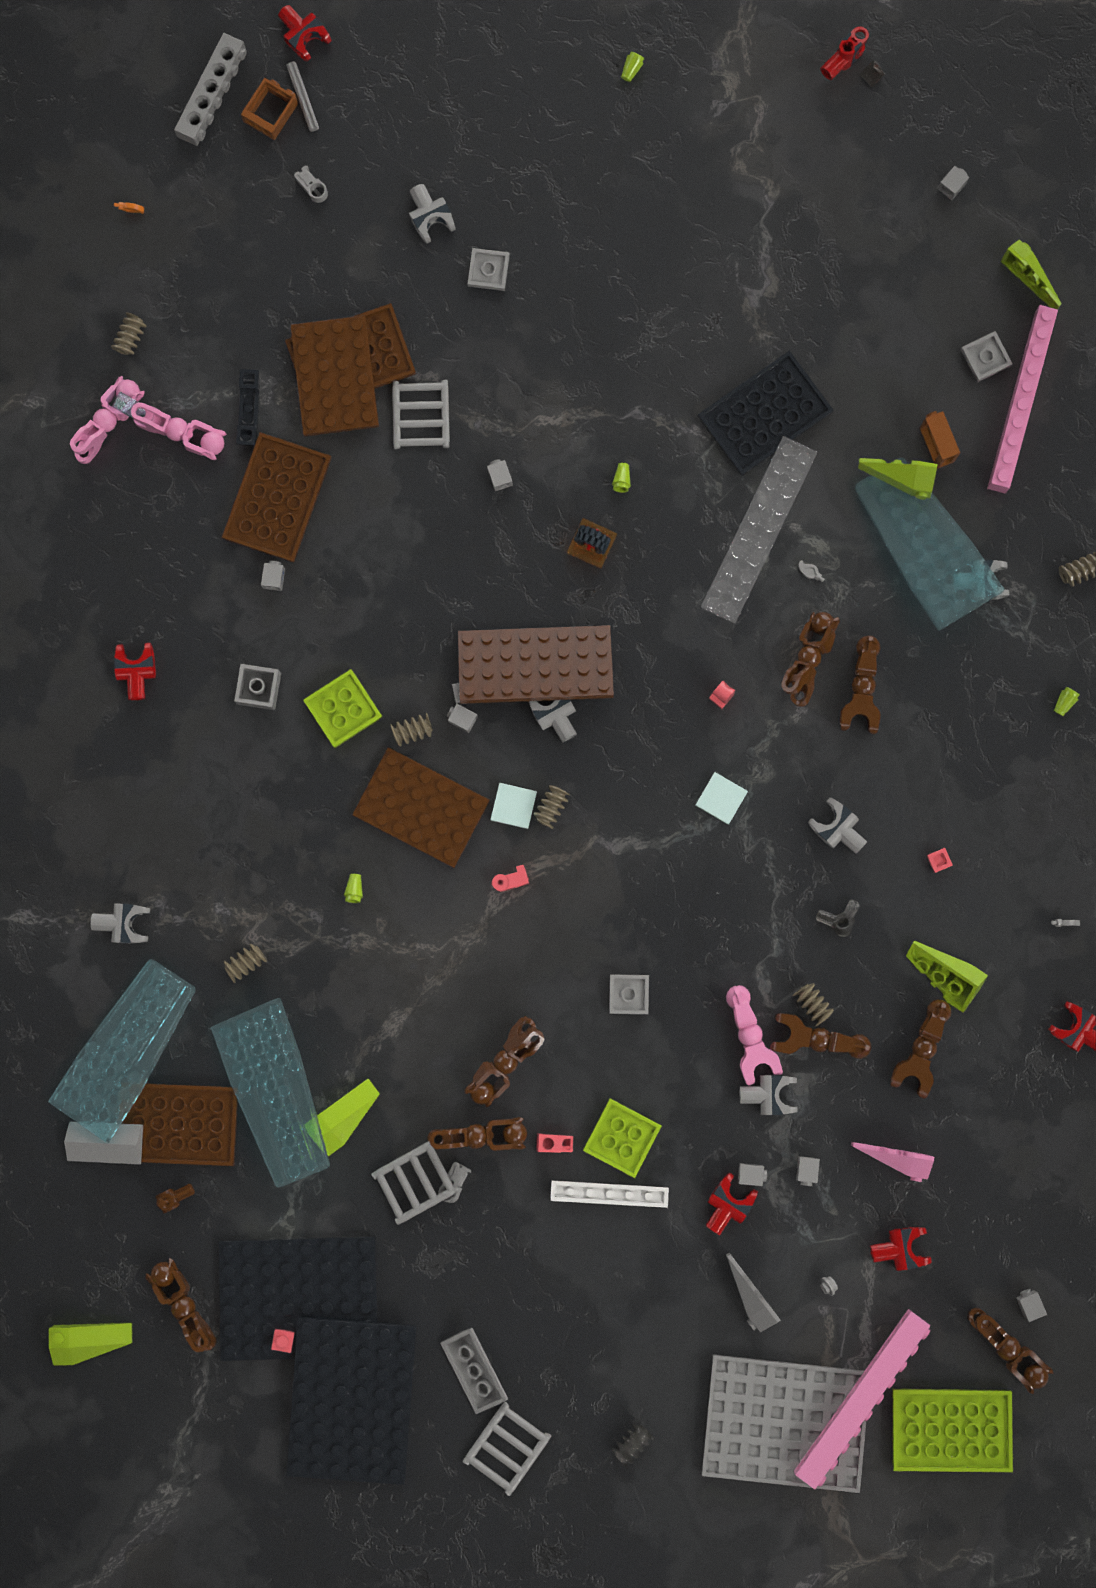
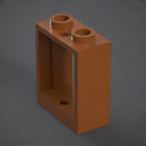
[241,78,298,140]
[920,411,960,469]

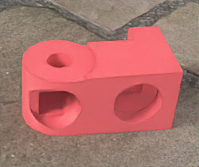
[709,681,735,709]
[492,865,529,892]
[536,1133,573,1153]

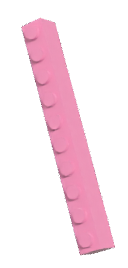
[987,305,1058,493]
[794,1309,930,1489]

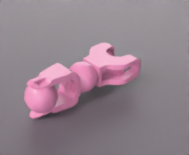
[70,376,145,464]
[131,403,227,460]
[726,985,783,1086]

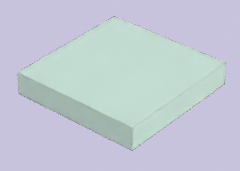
[695,772,748,825]
[491,783,537,829]

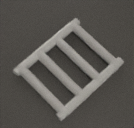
[392,380,450,449]
[371,1142,459,1225]
[463,1402,551,1496]

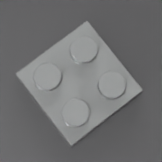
[468,248,510,291]
[961,331,1012,382]
[609,975,649,1014]

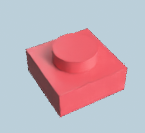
[927,848,953,873]
[271,1329,295,1353]

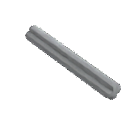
[287,61,319,132]

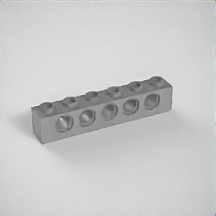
[174,33,247,146]

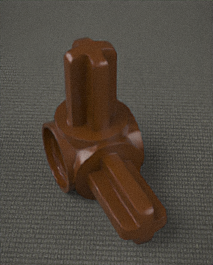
[155,1184,195,1214]

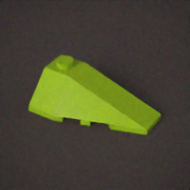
[1000,240,1062,310]
[858,458,938,500]
[906,941,988,1013]
[304,1078,380,1156]
[49,1323,132,1366]

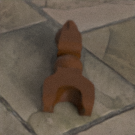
[781,612,840,707]
[839,635,881,734]
[890,999,952,1099]
[770,1013,871,1059]
[465,1017,544,1108]
[427,1117,527,1151]
[146,1258,216,1352]
[967,1308,1054,1394]

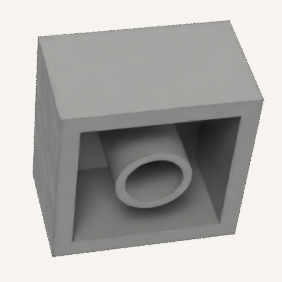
[234,664,281,710]

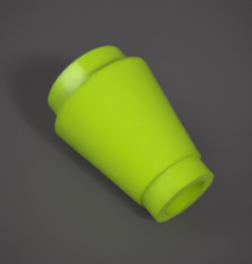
[621,52,644,82]
[612,463,631,493]
[1053,687,1079,716]
[344,874,363,903]

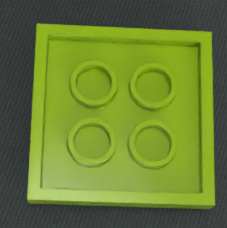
[303,669,382,748]
[583,1099,662,1178]

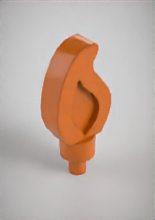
[114,202,144,214]

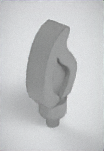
[799,560,825,582]
[1051,919,1080,927]

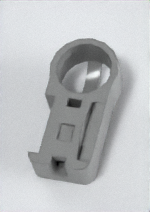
[294,166,328,203]
[438,1162,471,1203]

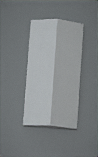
[64,1122,143,1164]
[440,1328,508,1414]

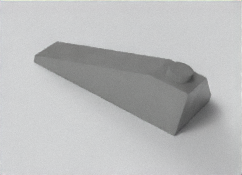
[726,1253,781,1332]

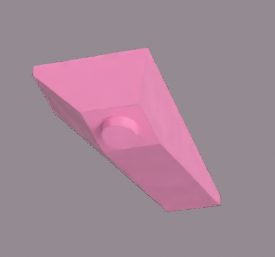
[851,1142,934,1182]

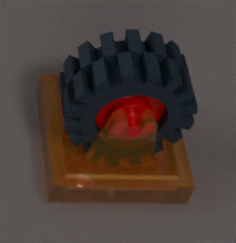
[567,518,617,569]

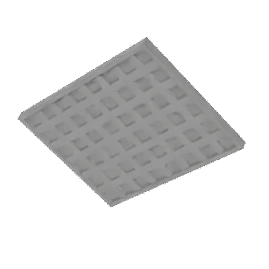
[702,1354,866,1493]

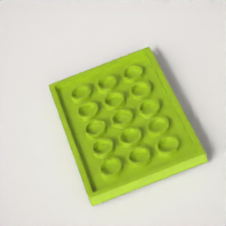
[892,1389,1013,1472]

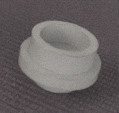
[820,1276,838,1296]

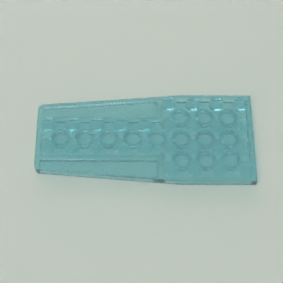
[855,458,1005,631]
[48,959,196,1143]
[211,998,330,1188]

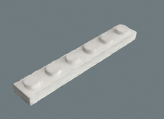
[551,1181,669,1208]

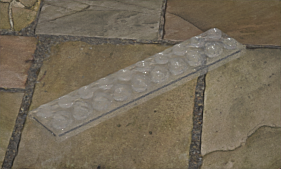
[701,436,818,624]

